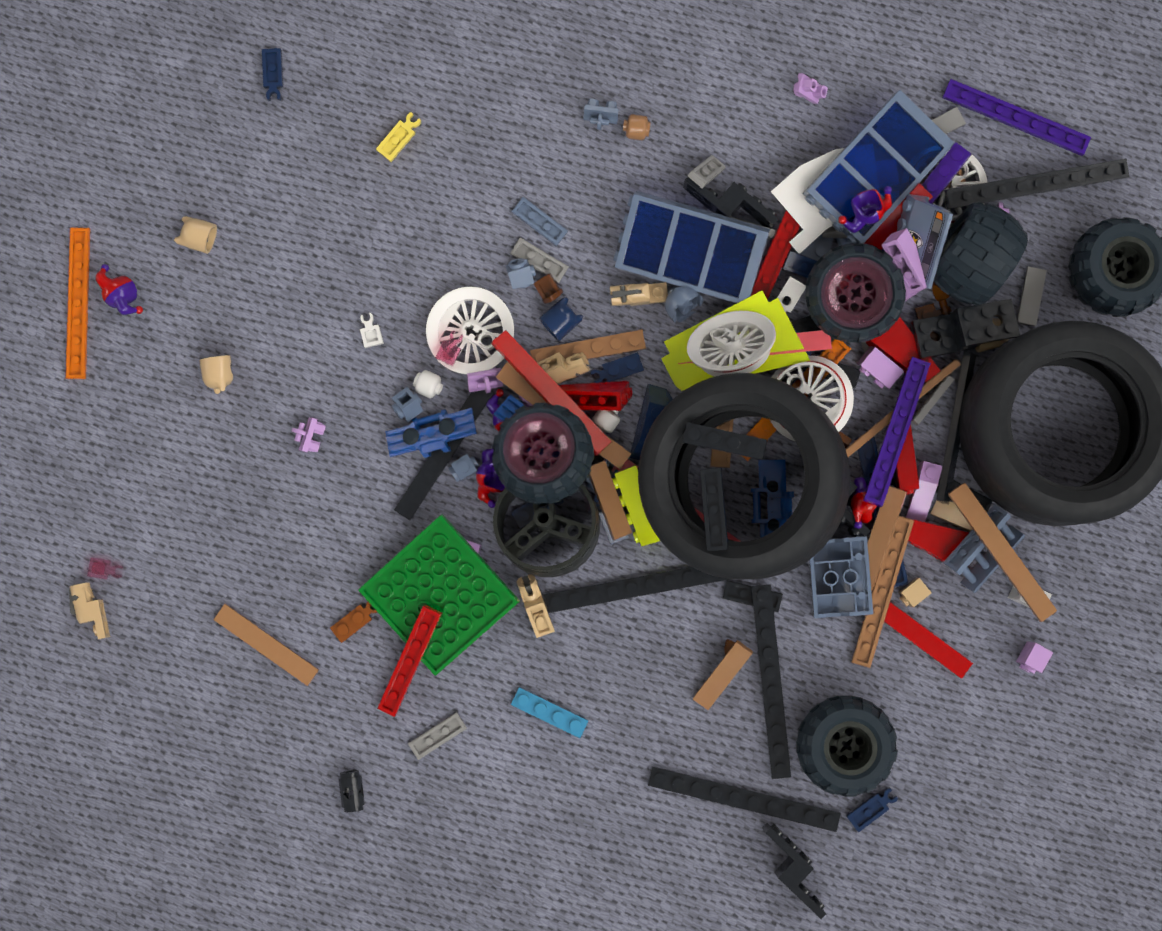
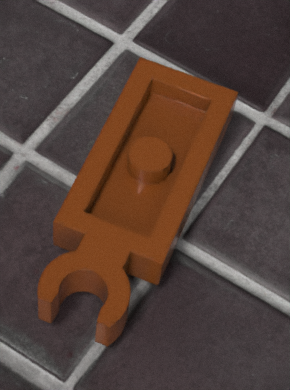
[330,602,378,643]

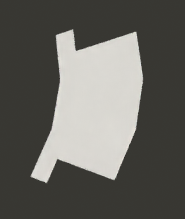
[771,144,899,254]

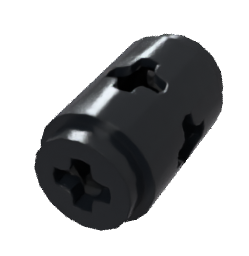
[338,770,365,813]

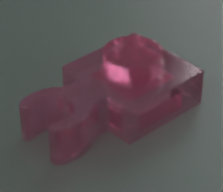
[435,330,463,367]
[87,557,123,579]

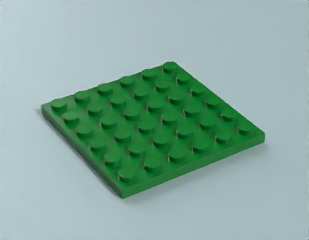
[358,514,520,676]

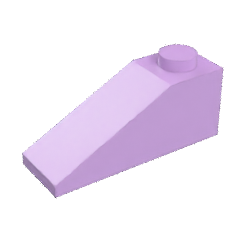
[882,228,927,294]
[906,461,943,522]

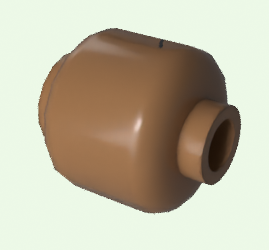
[623,114,651,141]

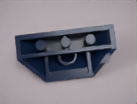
[629,384,673,461]

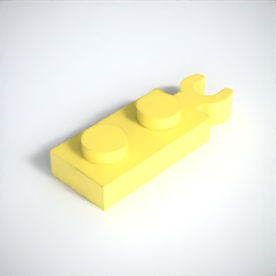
[376,112,421,162]

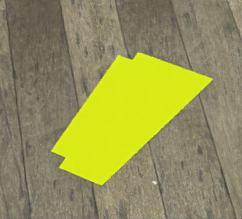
[661,291,810,391]

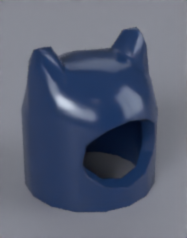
[539,297,584,341]

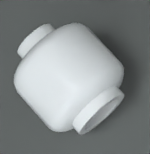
[413,370,443,398]
[592,410,620,434]

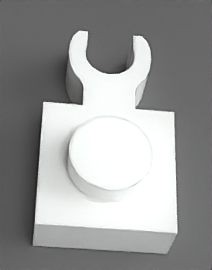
[360,313,384,348]

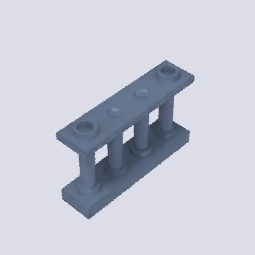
[943,504,1025,593]

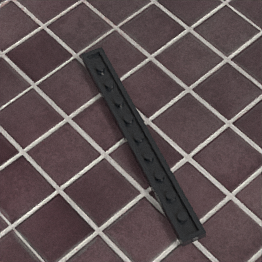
[944,158,1130,210]
[545,567,730,613]
[751,584,791,779]
[648,766,841,832]

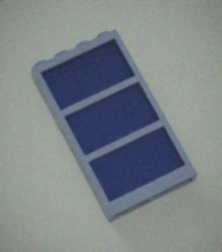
[803,90,955,244]
[613,191,770,303]

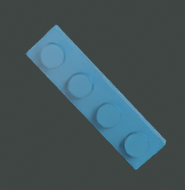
[511,687,589,738]

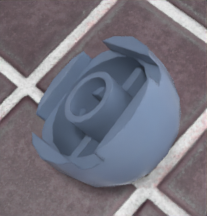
[665,286,703,323]

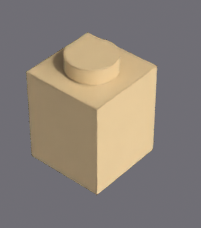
[899,578,931,608]

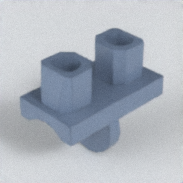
[583,98,619,130]

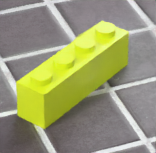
[612,465,660,546]

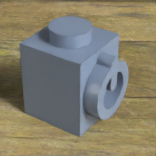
[506,258,536,289]
[391,387,423,422]
[449,454,479,482]

